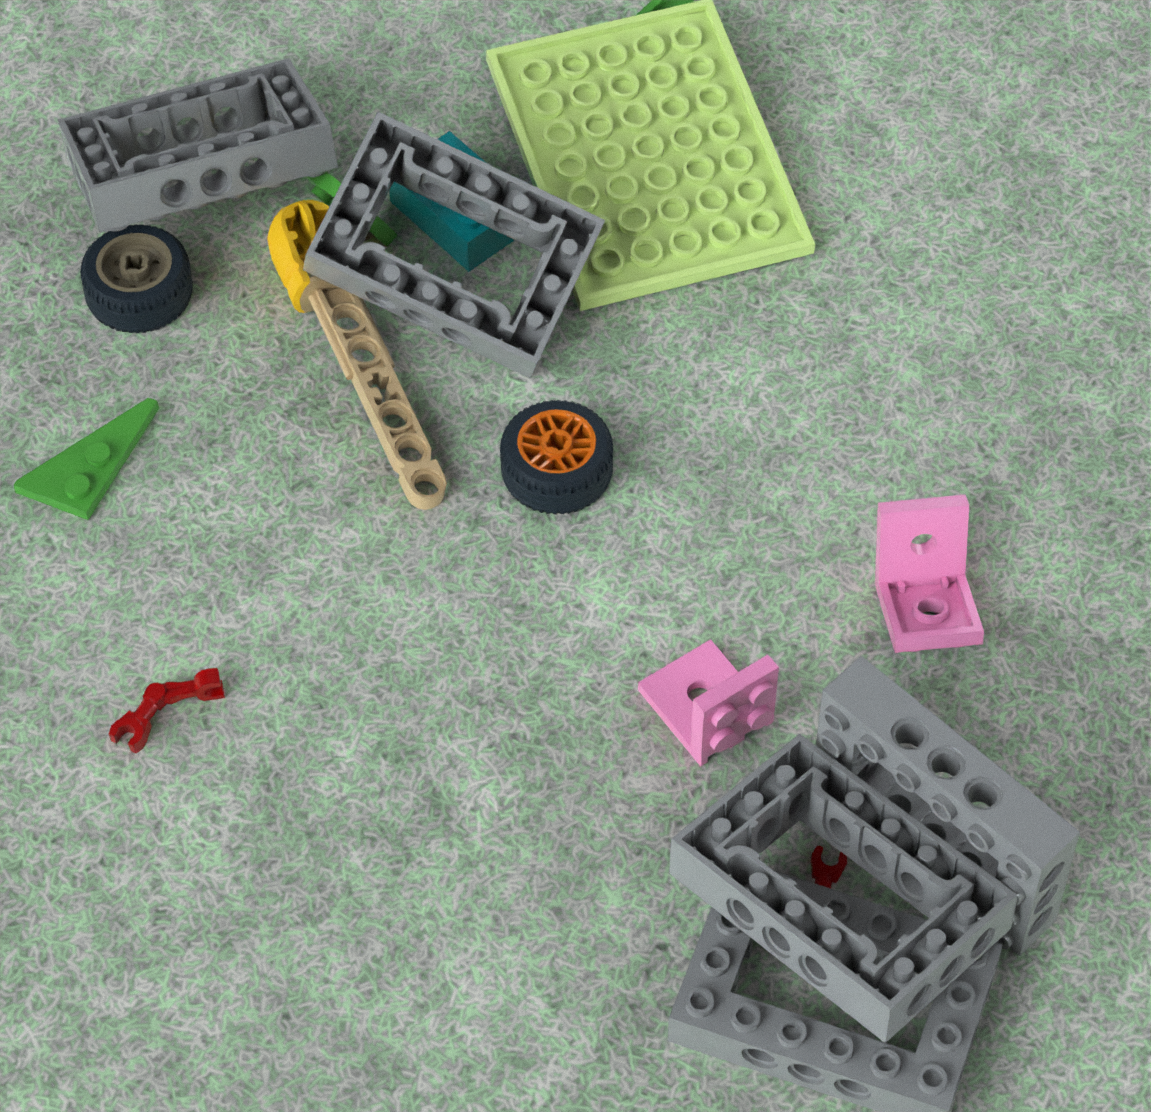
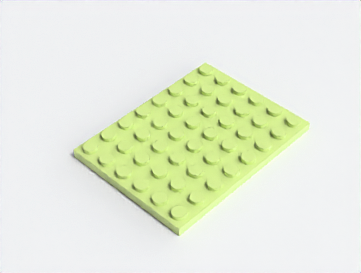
[486,0,815,311]

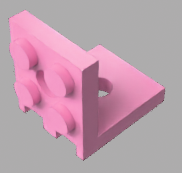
[875,494,984,653]
[638,639,779,766]

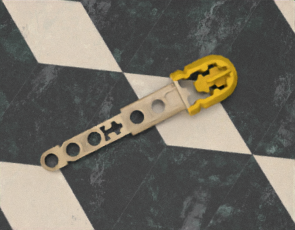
[267,200,447,510]

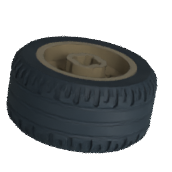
[80,224,193,333]

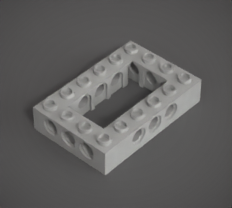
[58,58,338,232]
[303,112,605,378]
[816,656,1080,956]
[669,734,1018,1043]
[668,871,1003,1112]

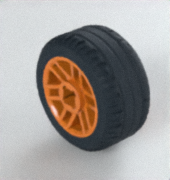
[500,400,613,515]

